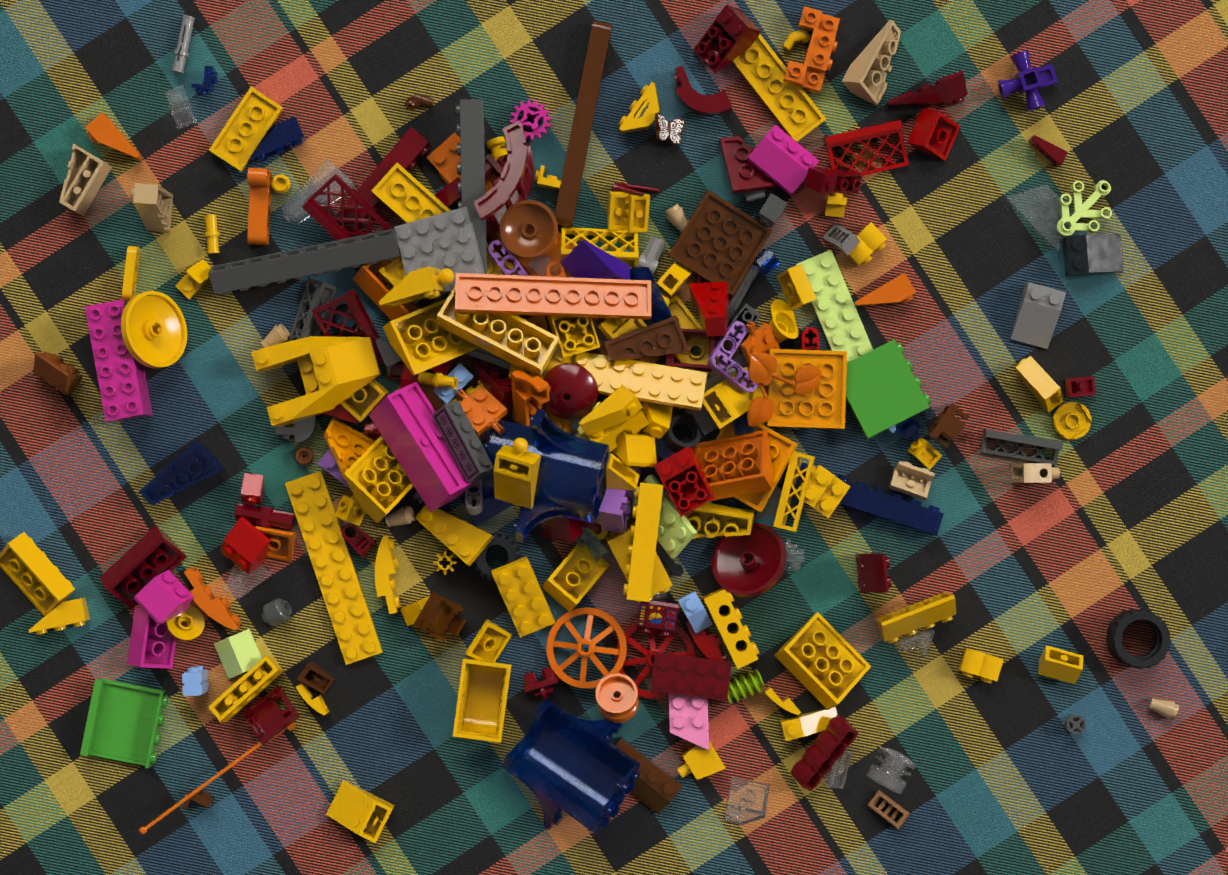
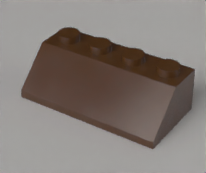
[598,736,682,814]

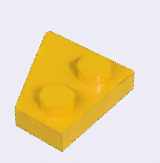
[598,318,647,340]

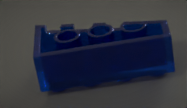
[139,439,225,506]

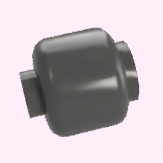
[262,598,292,626]

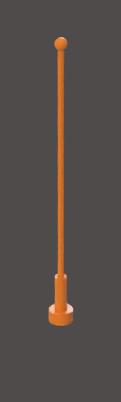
[139,722,297,834]

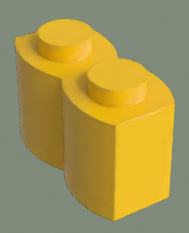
[848,222,887,266]
[959,647,1004,683]

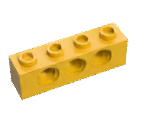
[208,655,284,722]

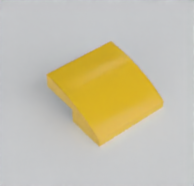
[607,192,650,233]

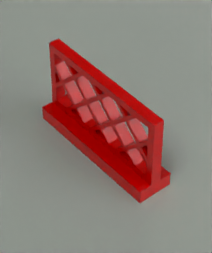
[824,120,909,176]

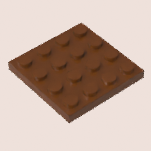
[668,190,772,296]

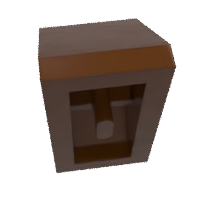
[297,661,335,694]

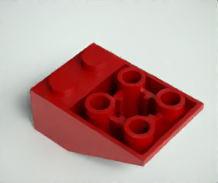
[654,447,715,517]

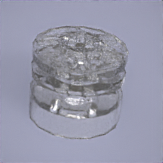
[866,746,917,795]

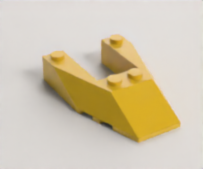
[251,336,380,427]

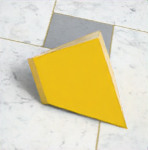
[606,453,639,491]

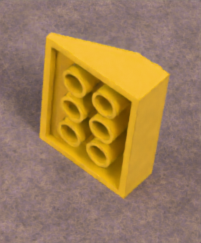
[383,298,480,376]
[343,435,414,523]
[874,592,957,644]
[774,612,871,710]

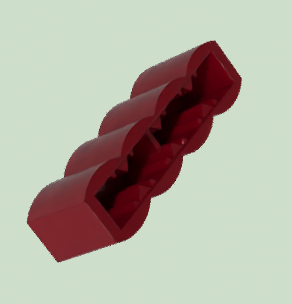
[790,715,858,791]

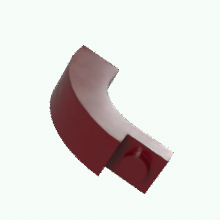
[673,65,732,116]

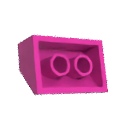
[747,125,819,195]
[127,607,176,669]

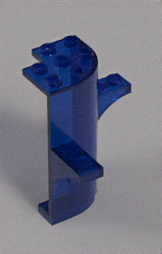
[481,408,610,542]
[502,699,641,834]

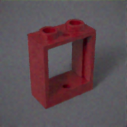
[666,328,718,372]

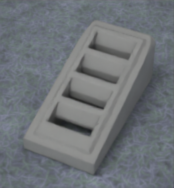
[823,223,861,256]

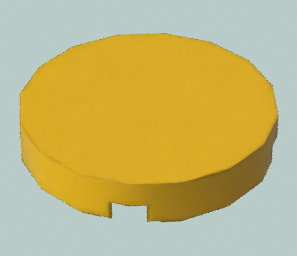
[1052,402,1091,440]

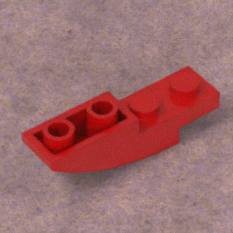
[685,620,727,661]

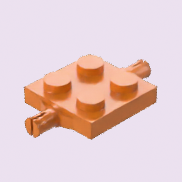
[740,321,780,367]
[456,386,508,436]

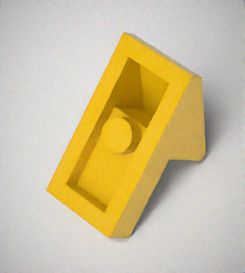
[175,259,211,300]
[400,596,429,626]

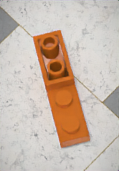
[184,567,241,631]

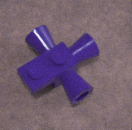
[997,50,1058,112]

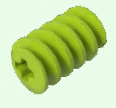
[728,669,766,704]

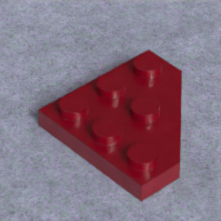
[719,136,781,193]

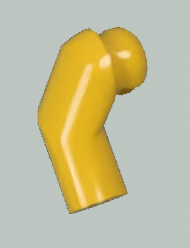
[782,29,811,51]

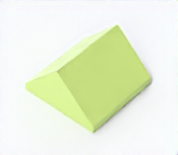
[214,628,262,679]

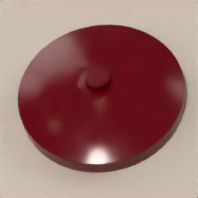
[712,522,787,597]

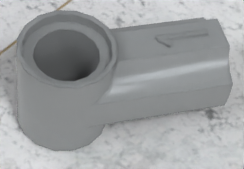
[637,236,666,277]

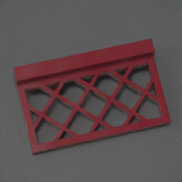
[302,173,391,240]
[312,289,384,364]

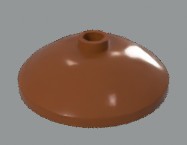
[500,200,558,258]

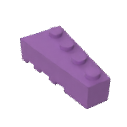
[598,457,643,533]

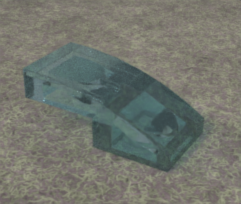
[575,526,607,561]

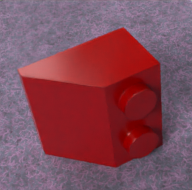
[907,108,960,161]
[221,516,271,575]

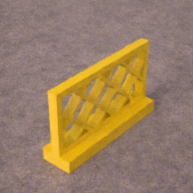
[561,227,639,271]

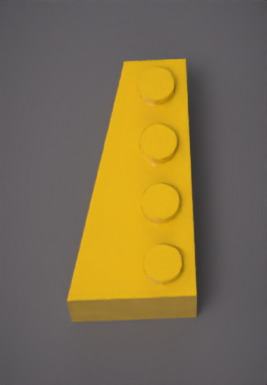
[684,503,755,539]

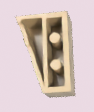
[59,144,112,216]

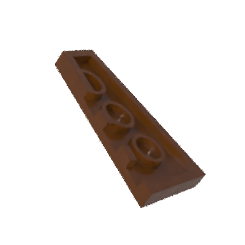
[603,316,690,362]

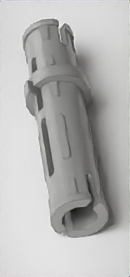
[171,15,195,74]

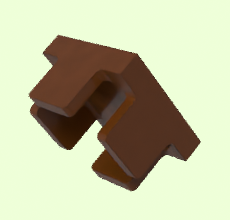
[925,403,970,448]
[414,591,466,642]

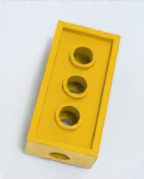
[702,588,760,669]

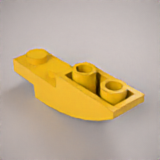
[375,535,401,614]

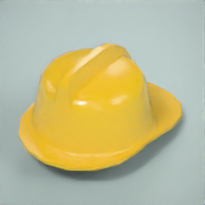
[769,299,799,343]

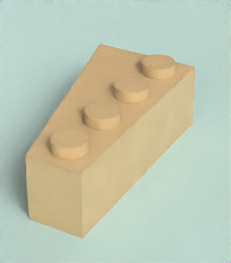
[131,183,173,233]

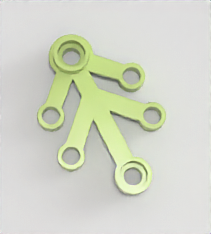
[1056,180,1112,236]

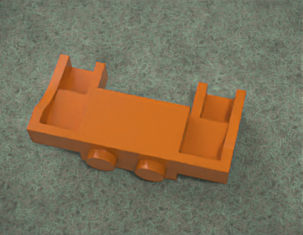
[783,6,840,94]
[511,368,553,450]

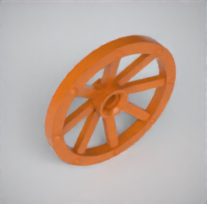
[546,607,627,689]

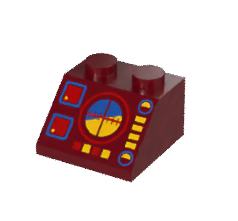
[636,600,679,638]

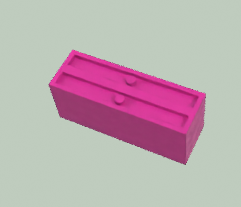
[85,299,153,423]
[369,382,478,512]

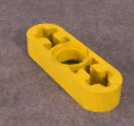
[122,246,140,301]

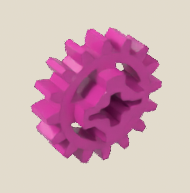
[510,99,551,142]

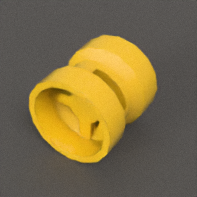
[486,136,508,161]

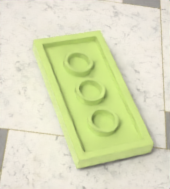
[632,474,697,559]

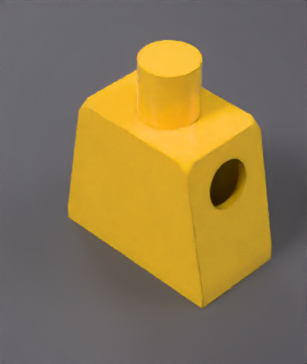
[677,741,725,780]

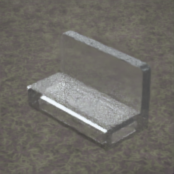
[820,750,852,789]

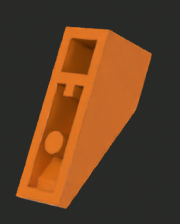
[85,112,143,161]
[854,273,916,307]

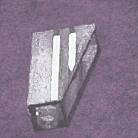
[281,159,358,224]

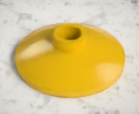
[166,605,205,641]

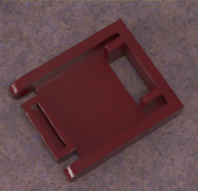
[243,686,300,745]

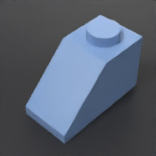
[677,591,713,633]

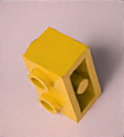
[1038,645,1083,684]

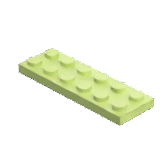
[796,250,873,363]

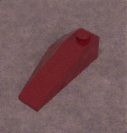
[886,70,968,107]

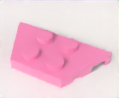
[669,693,710,750]

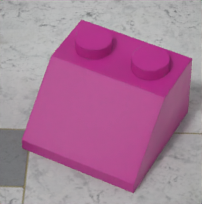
[134,570,194,625]

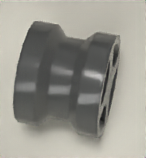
[1064,714,1086,735]

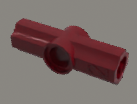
[235,503,295,530]

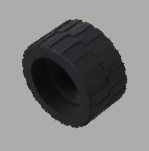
[1106,609,1171,669]

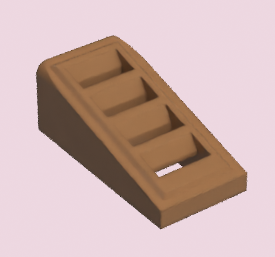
[867,790,911,829]

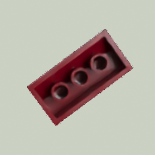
[99,525,187,609]

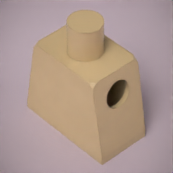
[1011,463,1060,483]

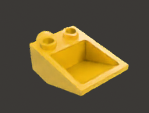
[379,266,454,307]
[493,438,541,509]

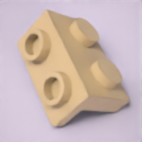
[889,461,935,501]

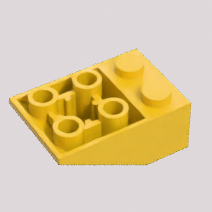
[547,316,600,358]
[702,367,768,430]
[326,780,395,843]

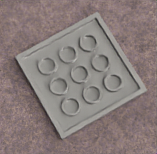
[394,206,485,302]

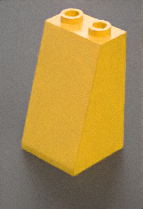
[605,520,673,603]

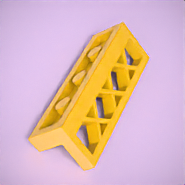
[773,452,815,532]

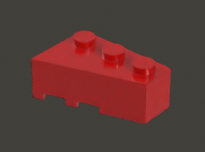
[689,281,729,336]

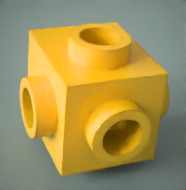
[335,494,366,526]

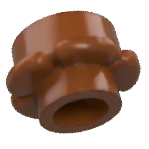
[295,447,314,466]

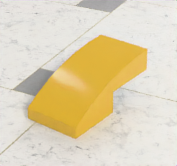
[296,683,329,715]
[764,686,801,715]

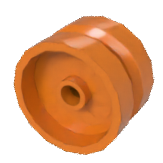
[595,673,639,723]

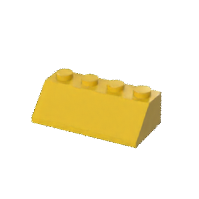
[0,532,75,617]

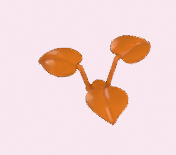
[747,352,821,427]

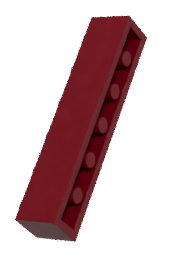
[336,127,430,230]

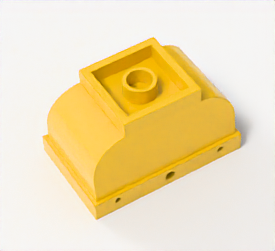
[453,658,512,743]

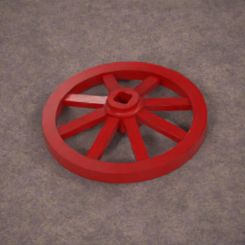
[614,621,695,699]

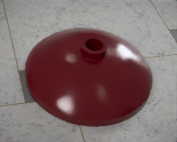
[543,363,598,420]

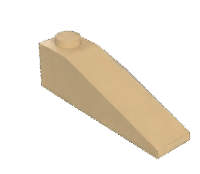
[842,20,901,105]

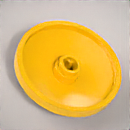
[121,291,187,368]

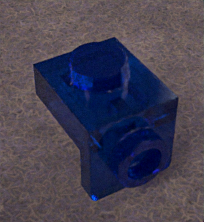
[191,66,218,95]

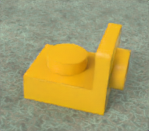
[534,165,561,191]
[908,437,942,470]

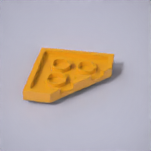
[324,418,375,480]

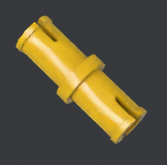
[204,214,220,254]
[418,372,458,390]

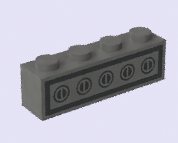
[432,401,494,483]

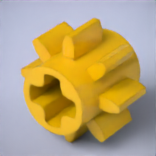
[433,551,458,575]

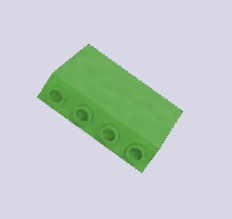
[846,339,931,440]
[80,678,169,768]

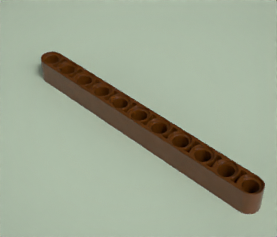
[554,20,612,228]

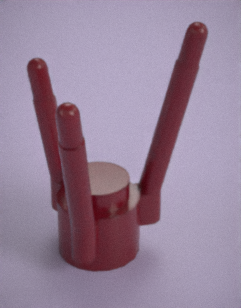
[611,182,660,196]

